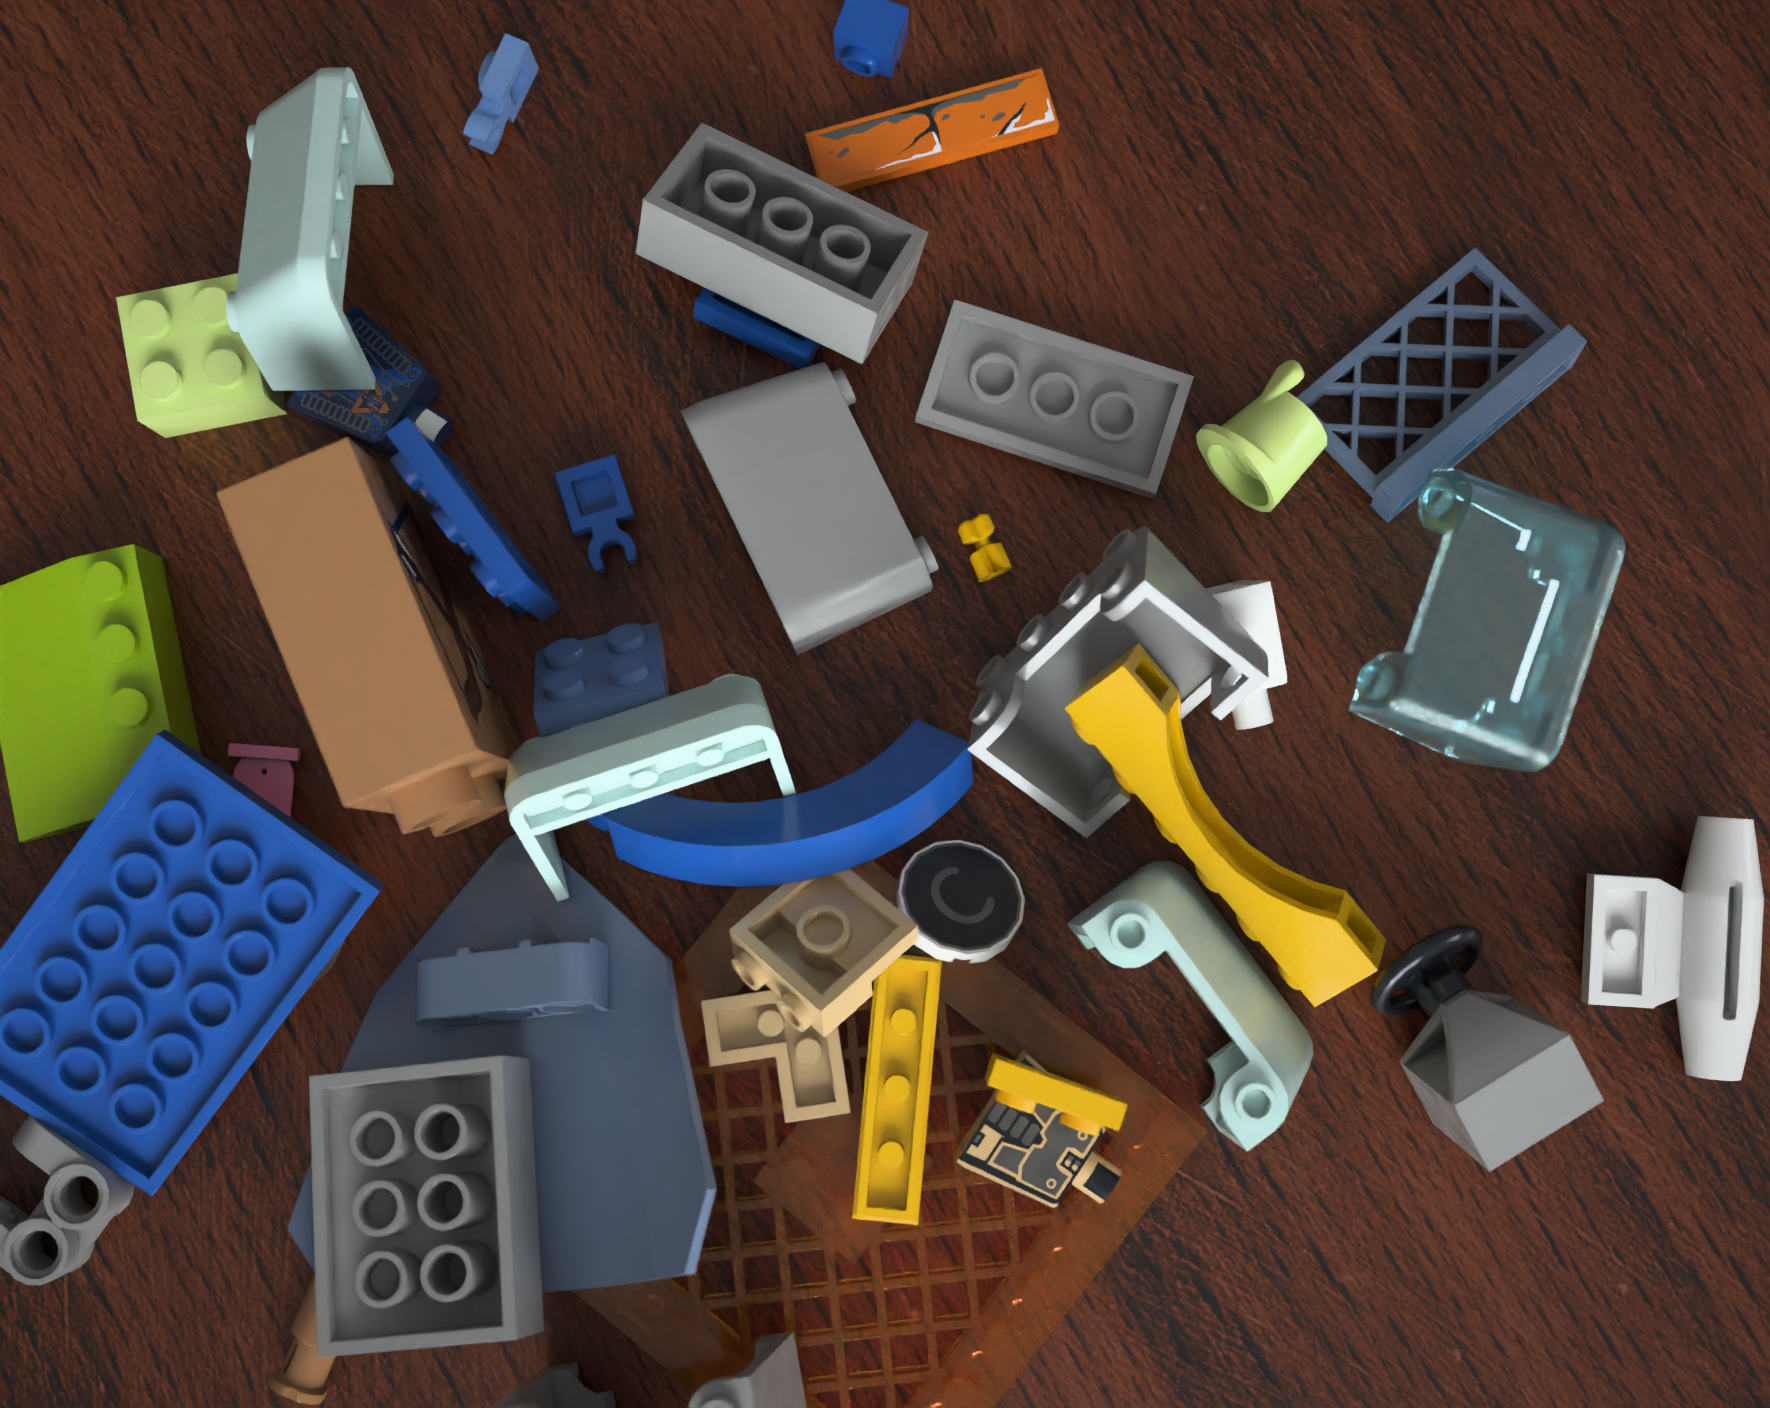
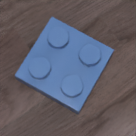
[534,622,669,737]

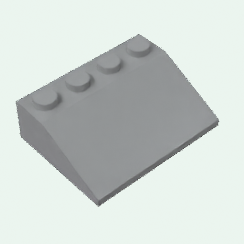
[309,1055,544,1358]

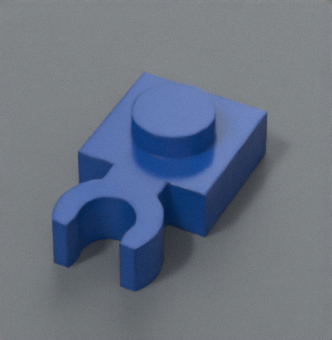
[555,454,639,575]

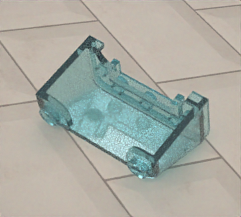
[1348,469,1626,772]

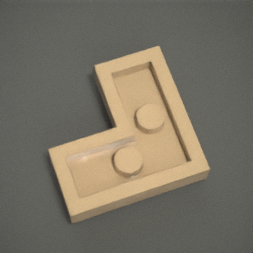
[701,990,851,1123]

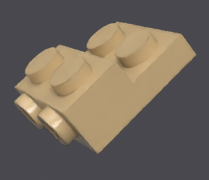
[729,868,919,1038]

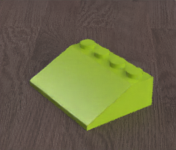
[0,544,201,842]

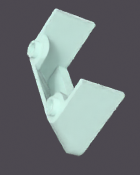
[226,67,394,391]
[504,674,796,902]

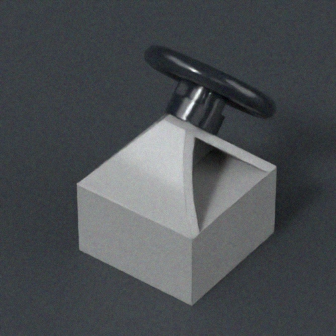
[1370,924,1604,1172]

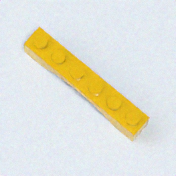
[1064,643,1386,1007]

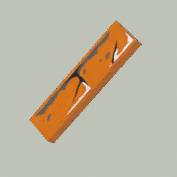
[805,68,1059,192]

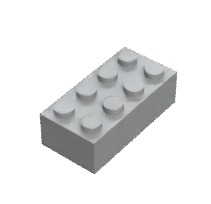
[636,123,928,364]

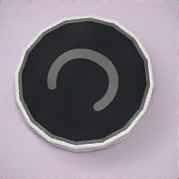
[895,840,1025,964]

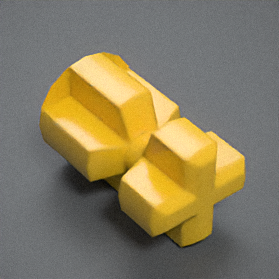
[958,513,1013,582]

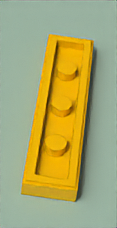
[852,954,942,1225]

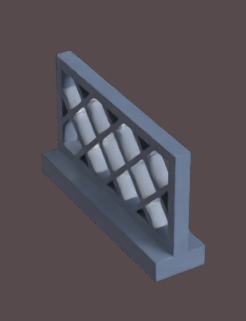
[1296,248,1587,523]

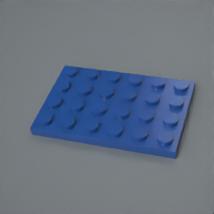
[0,729,385,1197]

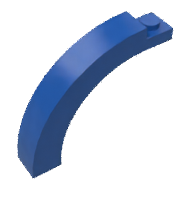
[586,719,973,887]

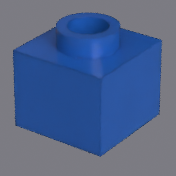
[833,0,909,79]

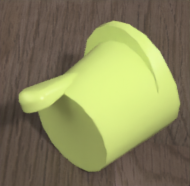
[1196,360,1327,512]

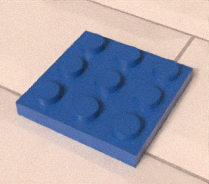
[386,417,563,623]

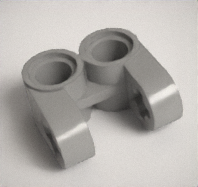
[0,1115,134,1285]

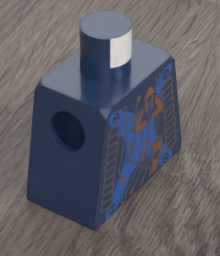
[286,305,455,457]

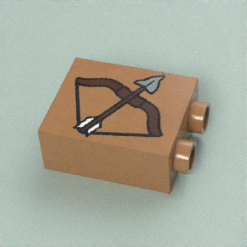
[216,437,520,837]

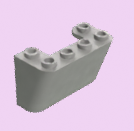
[967,526,1269,838]

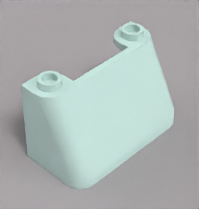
[1067,861,1313,1152]

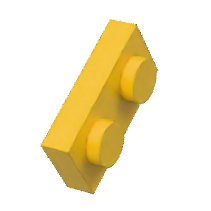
[984,1053,1128,1136]

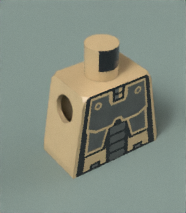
[954,1050,1122,1208]

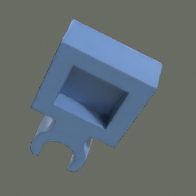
[463,33,539,155]

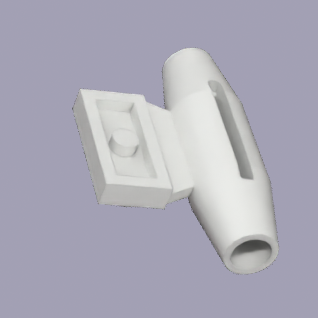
[1581,816,1764,1081]

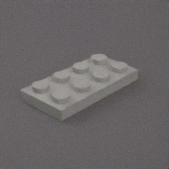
[915,300,1194,499]

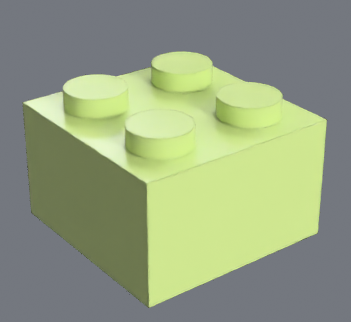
[116,273,287,438]

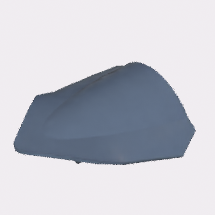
[287,834,717,1293]

